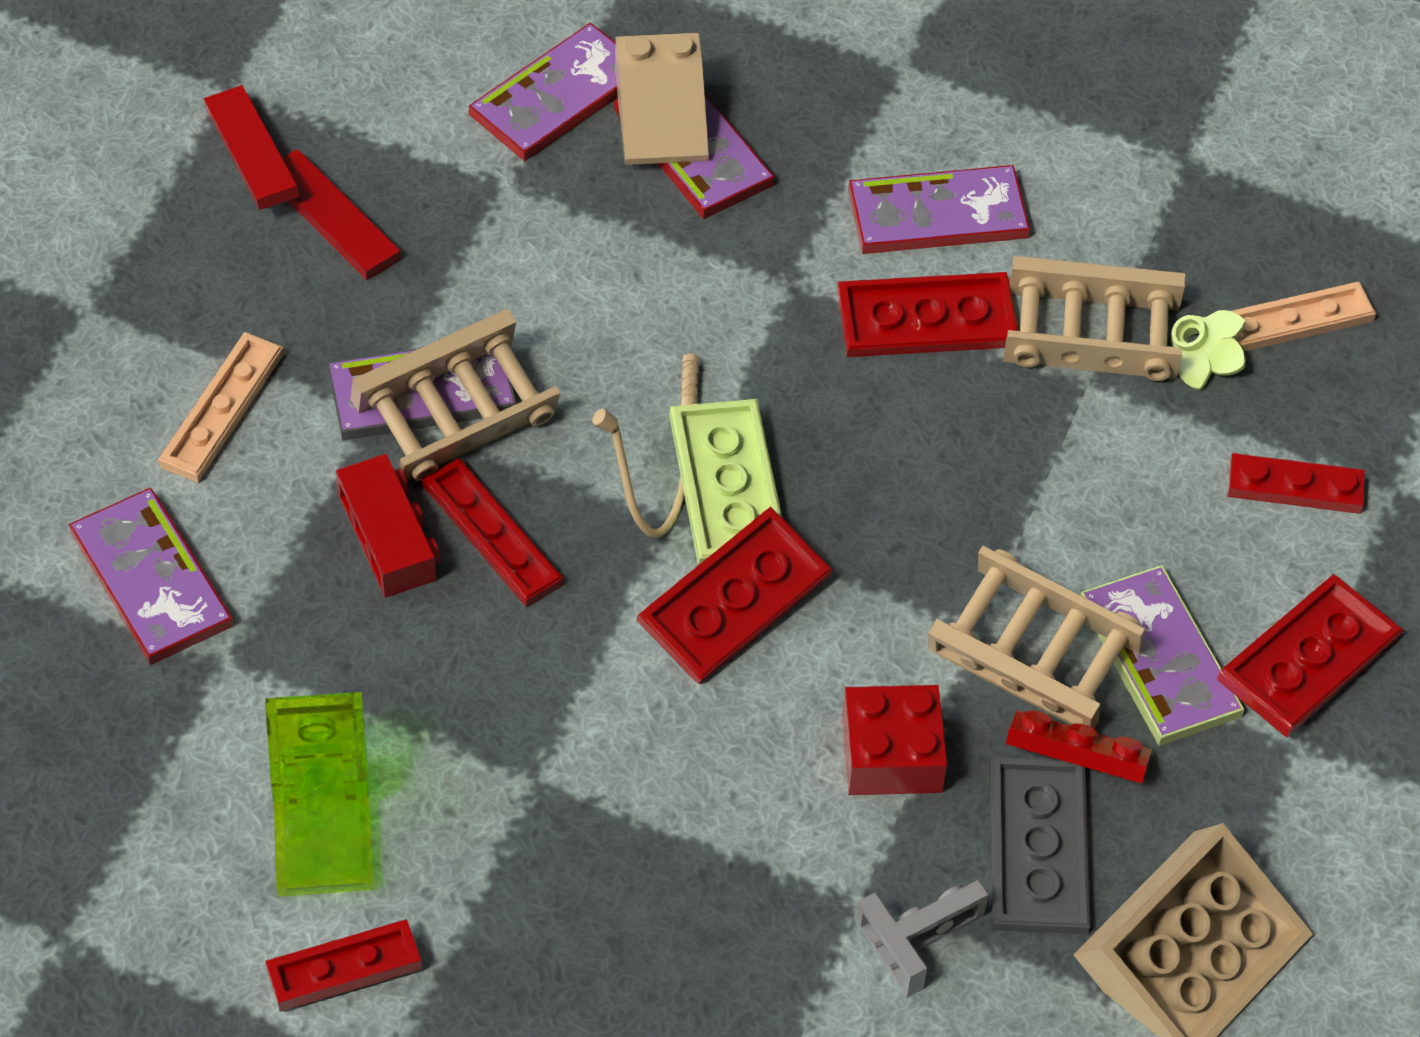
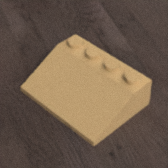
[1074,823,1313,1037]

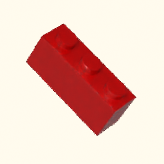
[336,453,441,598]

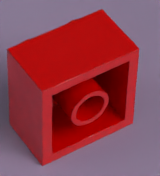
[842,685,947,796]

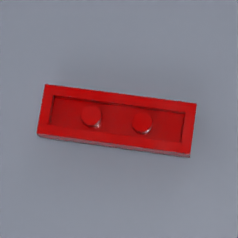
[1227,453,1365,514]
[1005,710,1152,784]
[265,919,422,1012]

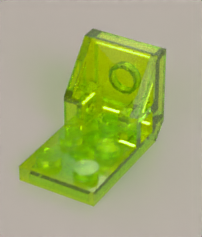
[265,692,374,897]

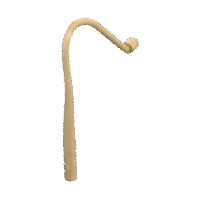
[592,354,700,539]

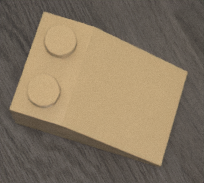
[615,33,709,165]

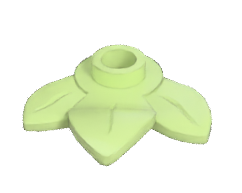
[1171,310,1246,390]

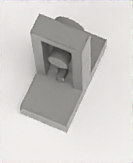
[856,880,988,998]

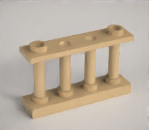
[1003,256,1185,381]
[350,308,560,481]
[928,545,1145,728]

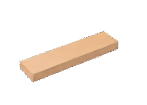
[1203,281,1376,351]
[158,332,284,483]

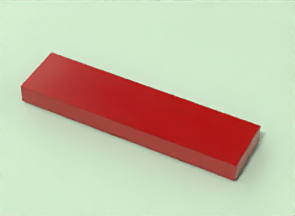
[203,85,299,210]
[282,149,401,281]
[422,458,563,608]

